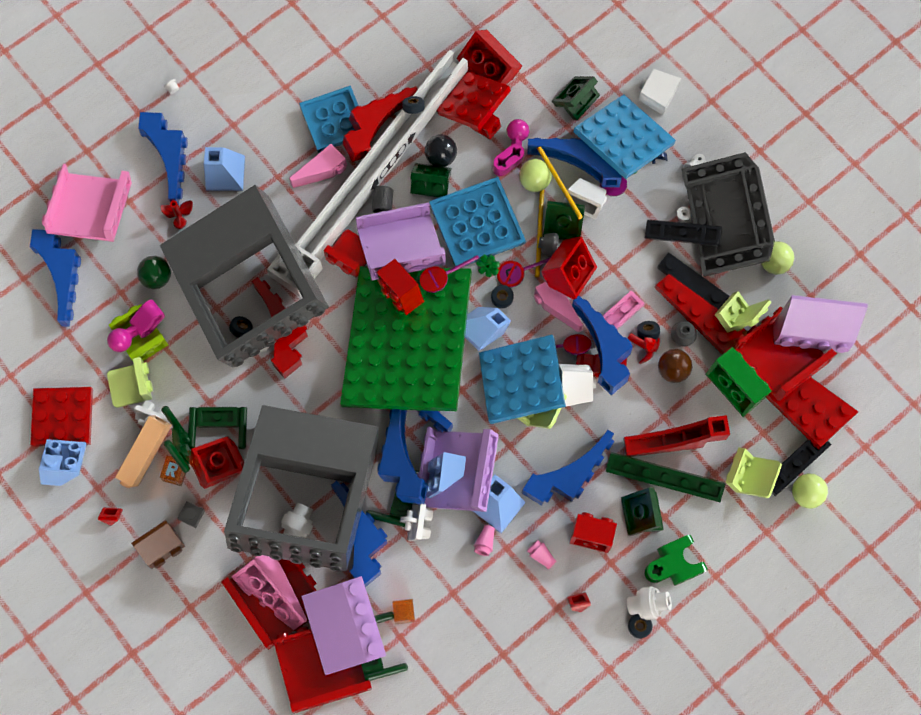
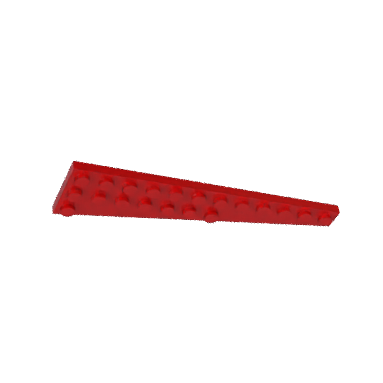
[654,274,859,450]

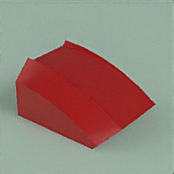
[189,436,245,489]

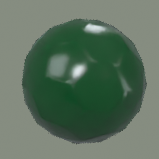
[137,256,171,289]

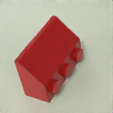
[456,29,522,85]
[541,236,597,299]

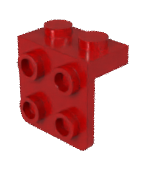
[324,229,367,278]

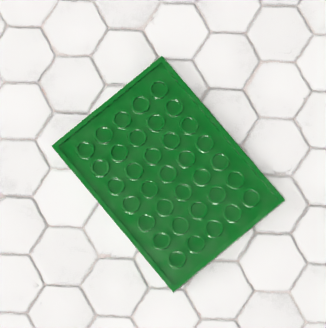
[340,266,472,412]

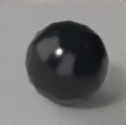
[424,134,457,167]

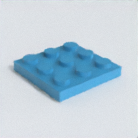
[299,85,359,153]

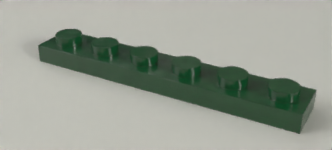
[606,452,726,503]

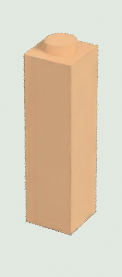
[115,415,172,488]

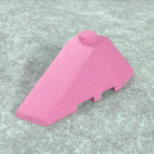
[232,555,307,630]

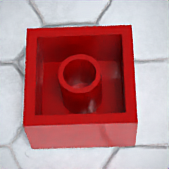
[377,259,424,315]
[570,512,617,553]

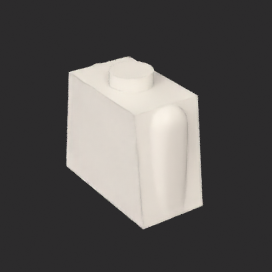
[639,69,681,115]
[563,178,607,220]
[559,364,596,406]

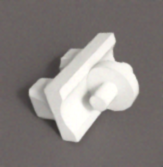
[134,400,169,428]
[400,504,434,541]

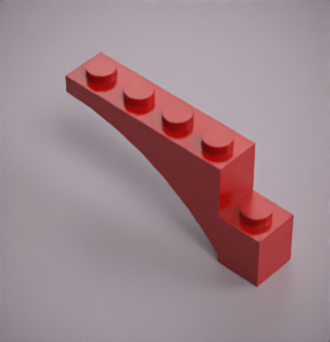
[343,86,418,162]
[252,277,308,379]
[623,415,730,457]

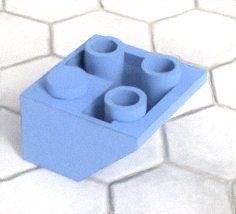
[204,147,245,191]
[465,307,511,351]
[39,439,87,486]
[426,452,466,498]
[473,475,525,534]

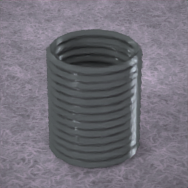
[372,186,394,213]

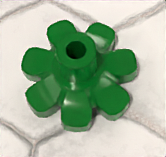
[476,254,500,277]

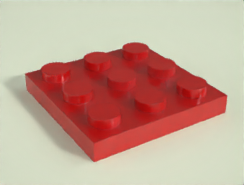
[436,71,511,131]
[30,387,93,447]

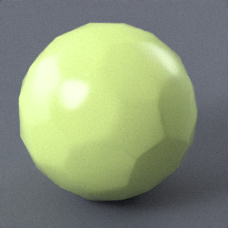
[519,159,552,192]
[761,241,795,275]
[792,473,828,509]

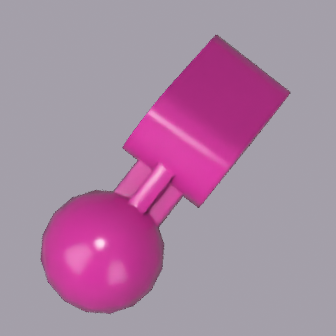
[492,119,530,176]
[107,300,165,352]

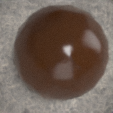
[658,349,693,383]

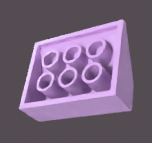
[773,295,868,353]
[301,576,386,675]

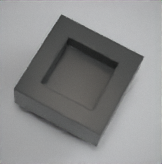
[177,501,205,528]

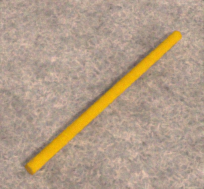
[537,147,583,219]
[535,190,544,277]

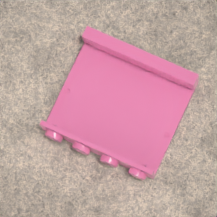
[42,164,132,242]

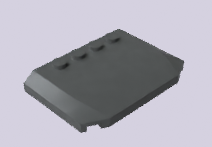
[682,152,775,277]

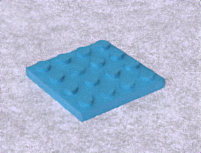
[573,94,676,179]
[429,177,526,266]
[479,334,566,424]

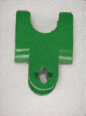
[644,535,708,586]

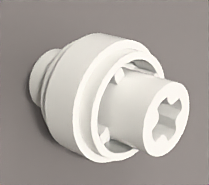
[281,502,313,538]
[627,586,672,620]

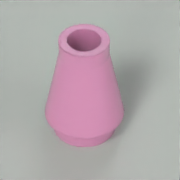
[474,525,495,556]
[527,540,556,569]

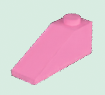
[289,144,347,188]
[533,282,583,332]

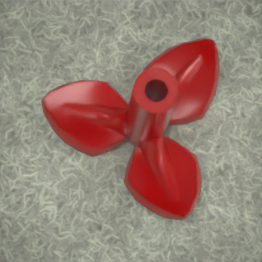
[160,200,193,229]
[628,333,660,364]

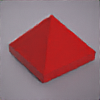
[98,507,123,526]
[567,592,591,612]

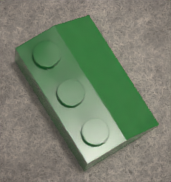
[705,347,772,417]

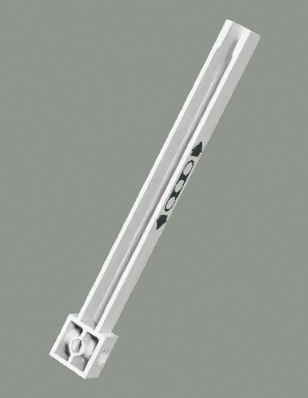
[267,50,468,297]

